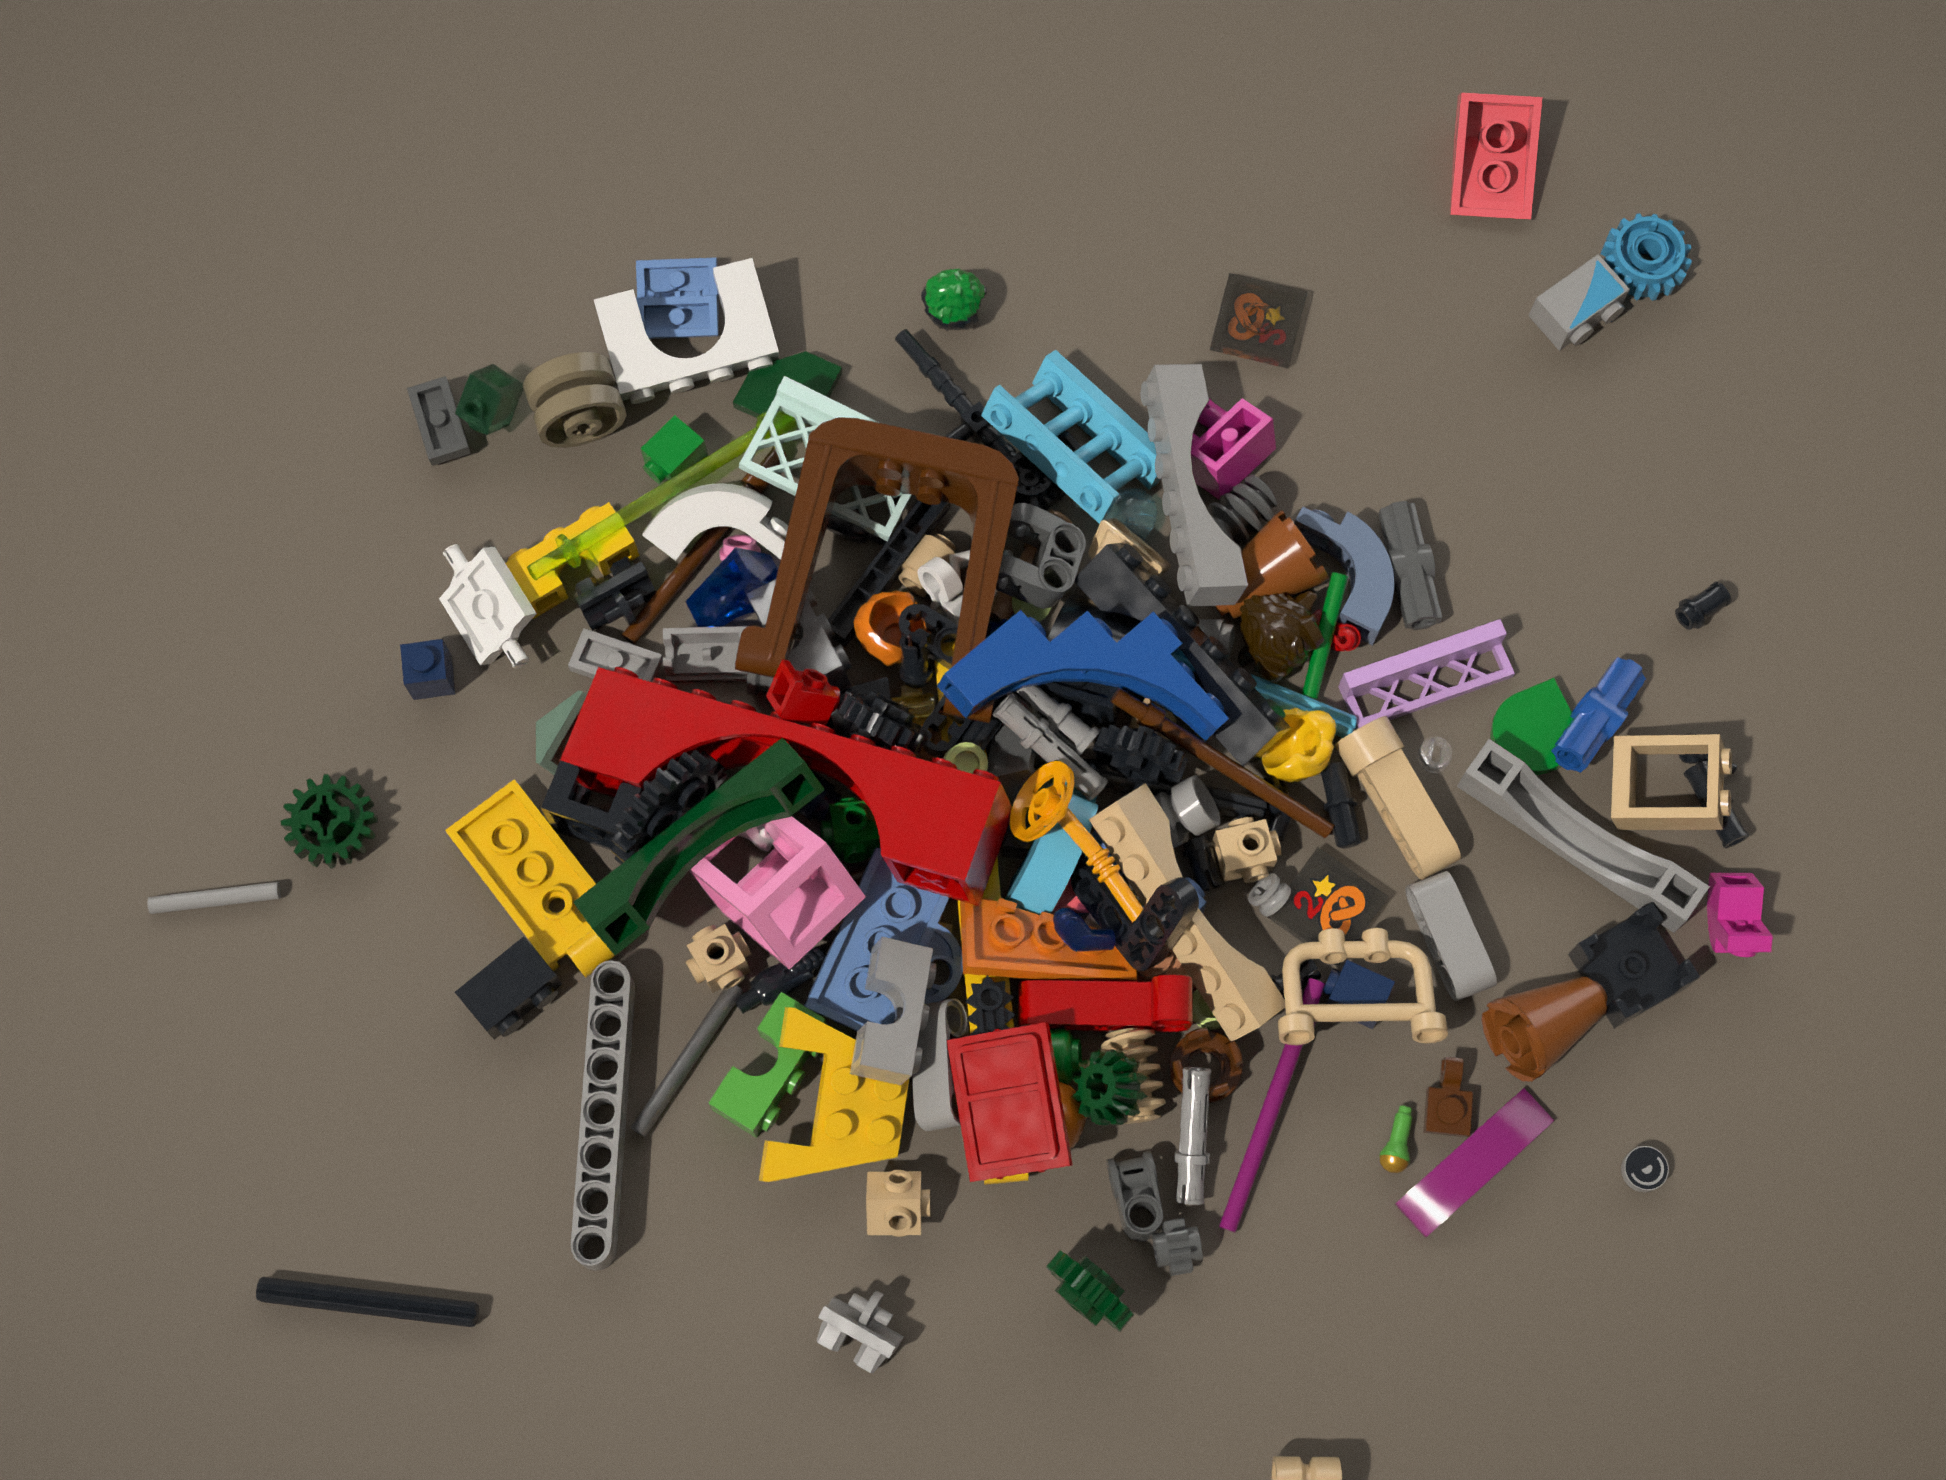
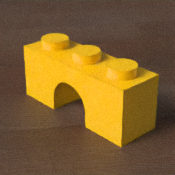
[505,502,640,619]

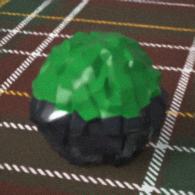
[921,269,987,331]

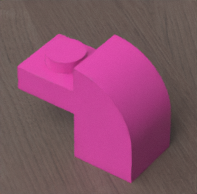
[1707,873,1773,957]

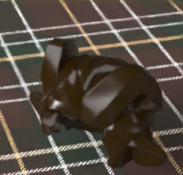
[1238,591,1324,683]

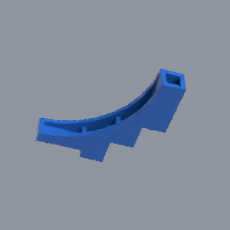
[937,610,1229,741]

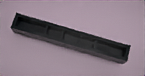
[828,500,951,647]

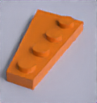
[960,897,1137,982]

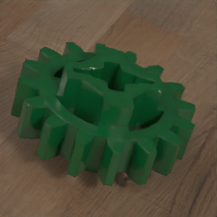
[281,774,378,869]
[1046,1250,1134,1332]

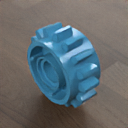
[1600,213,1692,301]

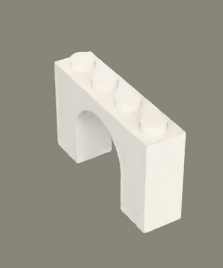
[594,258,779,404]

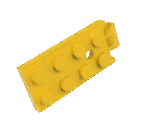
[445,779,621,978]

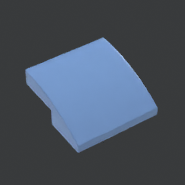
[636,257,719,339]

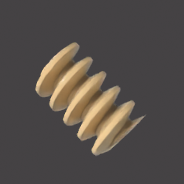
[1101,1028,1166,1124]

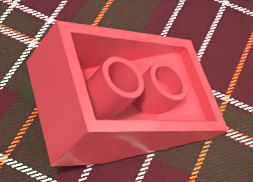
[1450,93,1543,220]

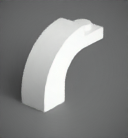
[642,483,788,561]

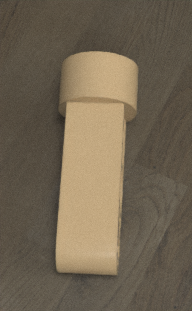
[1335,716,1461,880]

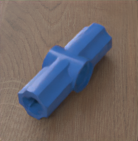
[1551,657,1646,773]

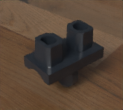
[575,557,656,631]

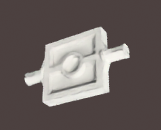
[439,544,537,669]

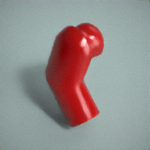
[1313,609,1361,651]

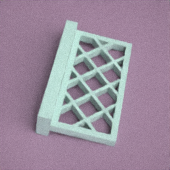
[739,376,912,541]

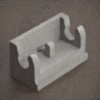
[663,626,748,683]

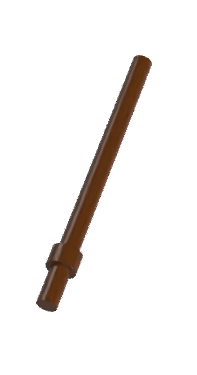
[622,446,787,645]
[1110,688,1334,839]

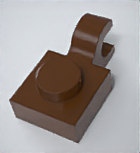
[1423,1057,1473,1138]

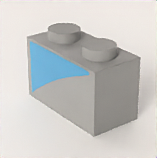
[1529,254,1630,351]

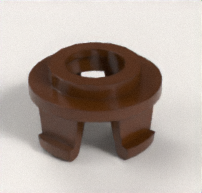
[1169,1027,1243,1103]

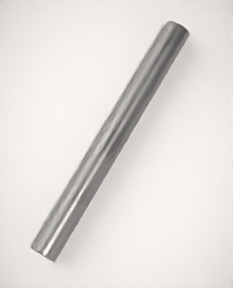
[631,985,743,1137]

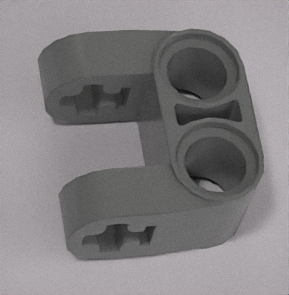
[996,503,1086,609]

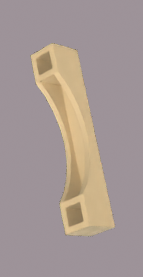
[1089,783,1285,1042]

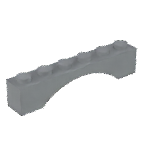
[1140,364,1248,607]
[1457,739,1710,933]

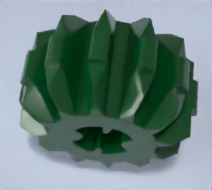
[1071,1049,1148,1126]

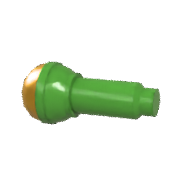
[1379,1106,1413,1173]

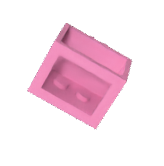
[689,816,866,970]

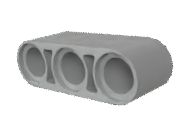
[1405,871,1497,1001]
[912,998,969,1131]

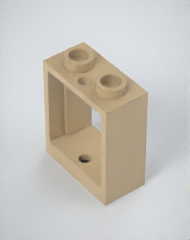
[1611,734,1732,830]

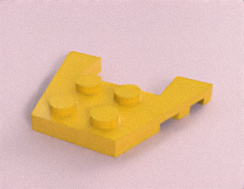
[759,1007,909,1182]

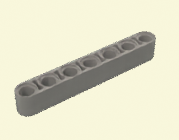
[571,960,636,1271]

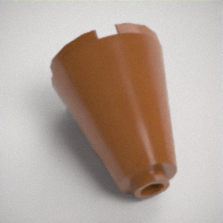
[1215,510,1329,619]
[1482,977,1607,1082]

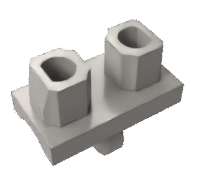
[816,1290,904,1373]

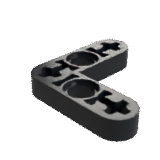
[899,604,974,758]
[1071,864,1199,971]

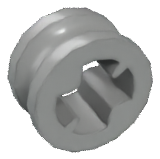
[1248,873,1291,917]

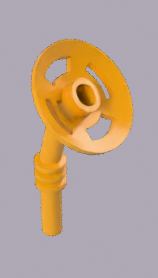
[1010,761,1143,923]

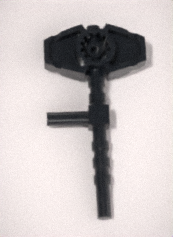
[895,329,1081,510]

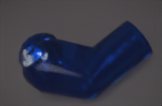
[1053,908,1115,952]

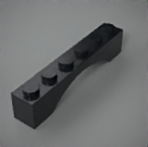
[1074,543,1291,767]

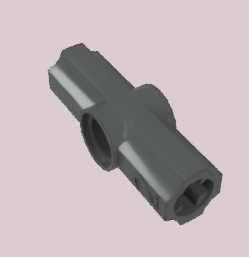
[1378,501,1442,631]

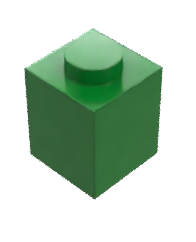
[640,415,708,490]

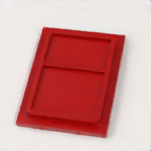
[947,1022,1073,1182]

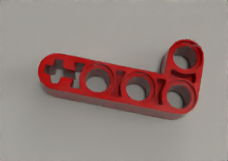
[1018,975,1193,1032]

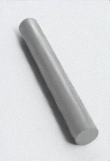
[147,882,281,914]

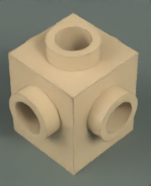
[1212,817,1281,883]
[685,924,751,993]
[866,1170,930,1237]

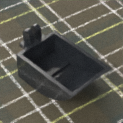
[1038,594,1142,728]

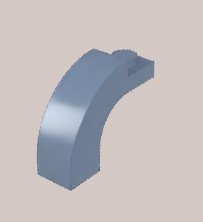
[1294,507,1394,646]

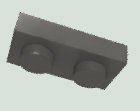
[407,376,471,466]

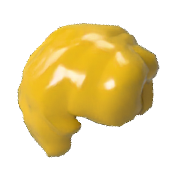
[1261,708,1336,782]

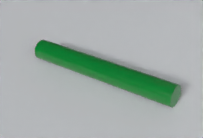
[1302,572,1348,699]

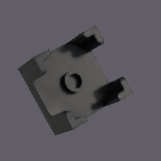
[541,760,643,850]
[1568,902,1700,1029]

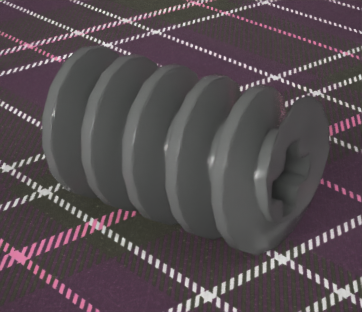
[1207,474,1277,543]

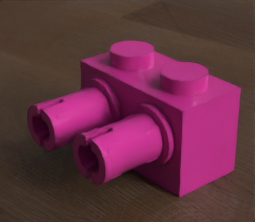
[1191,398,1276,499]

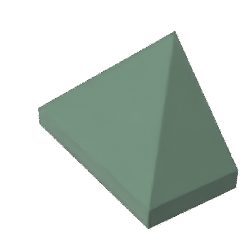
[536,690,587,775]

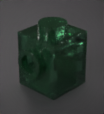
[455,364,524,435]

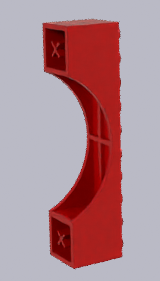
[560,667,1012,906]

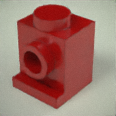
[766,659,840,726]

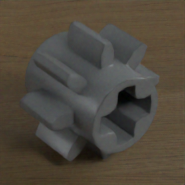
[1152,1218,1203,1276]

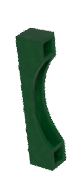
[573,738,825,955]

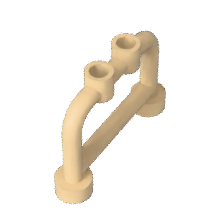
[1278,928,1448,1045]

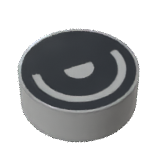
[1621,1146,1669,1193]

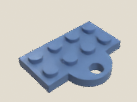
[804,848,963,1031]

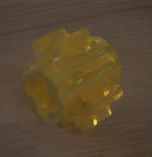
[891,685,935,728]

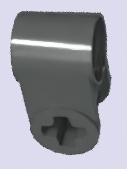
[1106,1151,1163,1242]

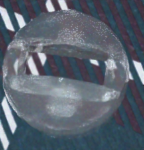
[1417,737,1453,773]

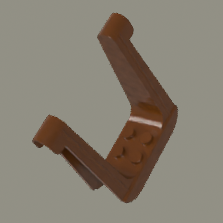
[735,417,1019,723]

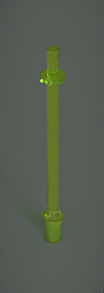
[527,410,797,581]

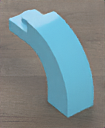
[1005,781,1099,915]

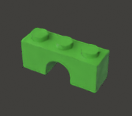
[708,992,827,1138]

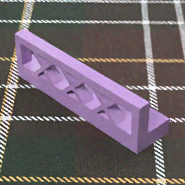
[1338,619,1515,730]

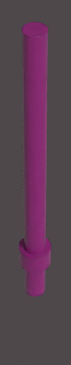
[1219,978,1325,1233]

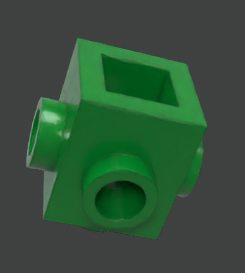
[820,798,881,863]

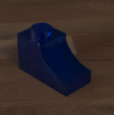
[685,547,778,627]

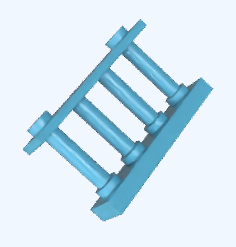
[981,350,1161,524]

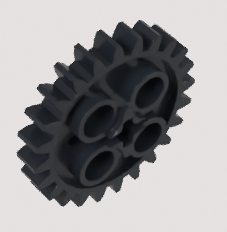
[611,750,727,864]

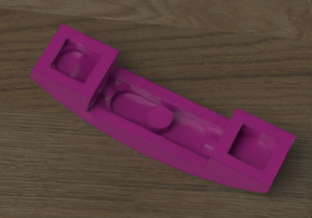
[1395,1088,1554,1238]

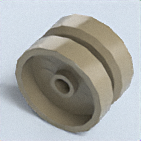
[523,352,627,448]

